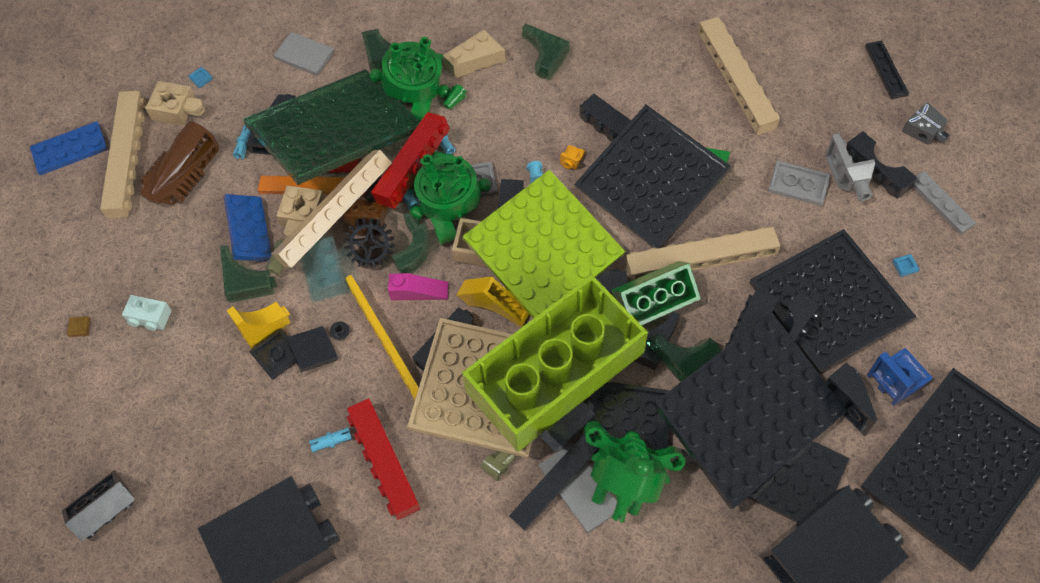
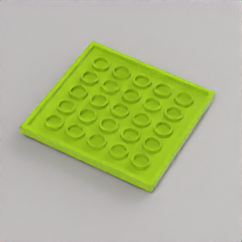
[462,169,625,319]

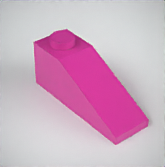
[388,273,448,301]

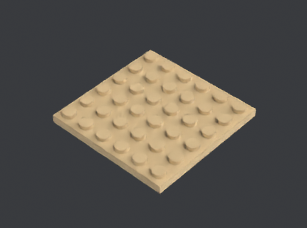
[407,318,532,458]

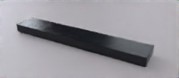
[509,431,600,531]

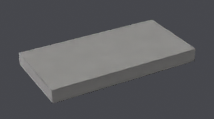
[539,442,617,534]

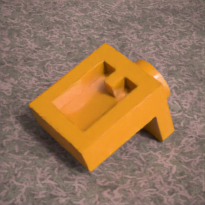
[560,145,585,170]

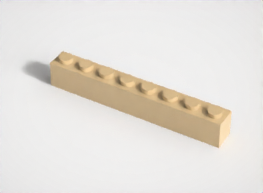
[698,16,780,135]
[100,91,147,218]
[272,150,392,268]
[625,227,780,282]

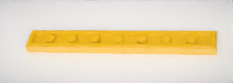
[345,275,419,400]

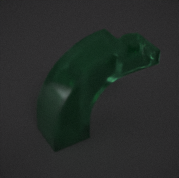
[392,212,430,274]

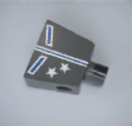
[902,102,950,145]

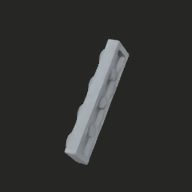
[913,171,976,235]

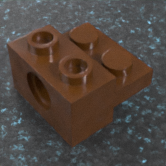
[343,199,389,236]

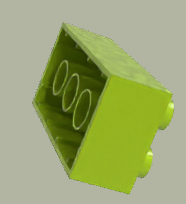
[462,275,648,452]

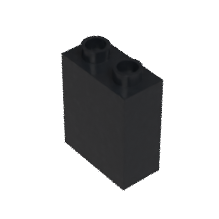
[197,476,340,583]
[759,485,909,583]

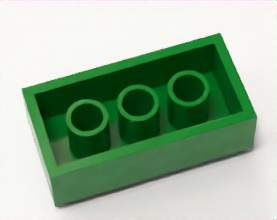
[612,261,701,325]

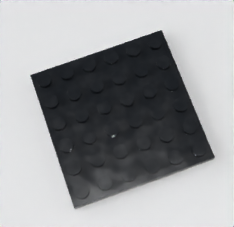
[574,104,731,249]
[749,229,917,374]

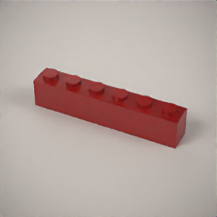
[371,112,450,209]
[346,398,420,520]

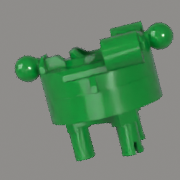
[370,37,450,123]
[410,155,492,245]
[584,421,685,523]

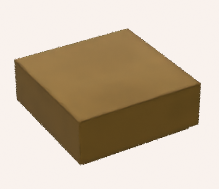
[67,316,91,337]

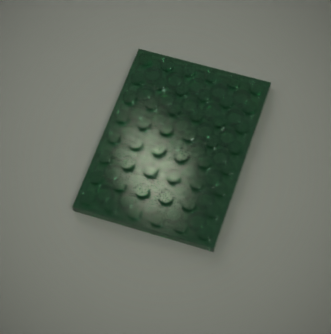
[243,69,420,185]

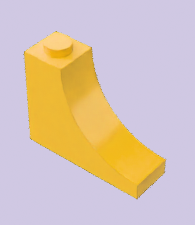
[456,276,529,327]
[226,302,291,349]

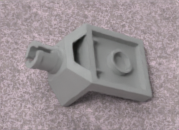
[825,134,875,201]

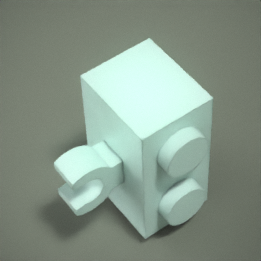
[122,295,172,331]

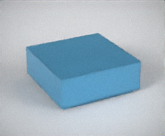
[188,67,213,88]
[892,254,920,277]

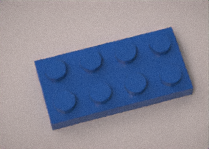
[30,121,108,176]
[224,194,272,261]

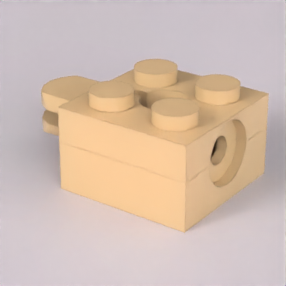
[145,81,205,126]
[276,185,325,238]

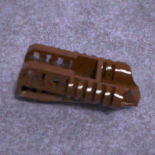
[140,121,219,205]

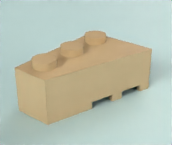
[443,30,506,78]

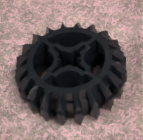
[343,217,395,268]

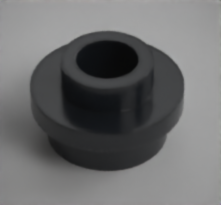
[330,322,350,340]

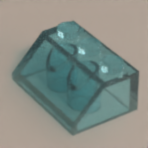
[301,236,349,303]

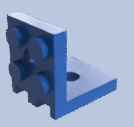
[867,348,933,406]

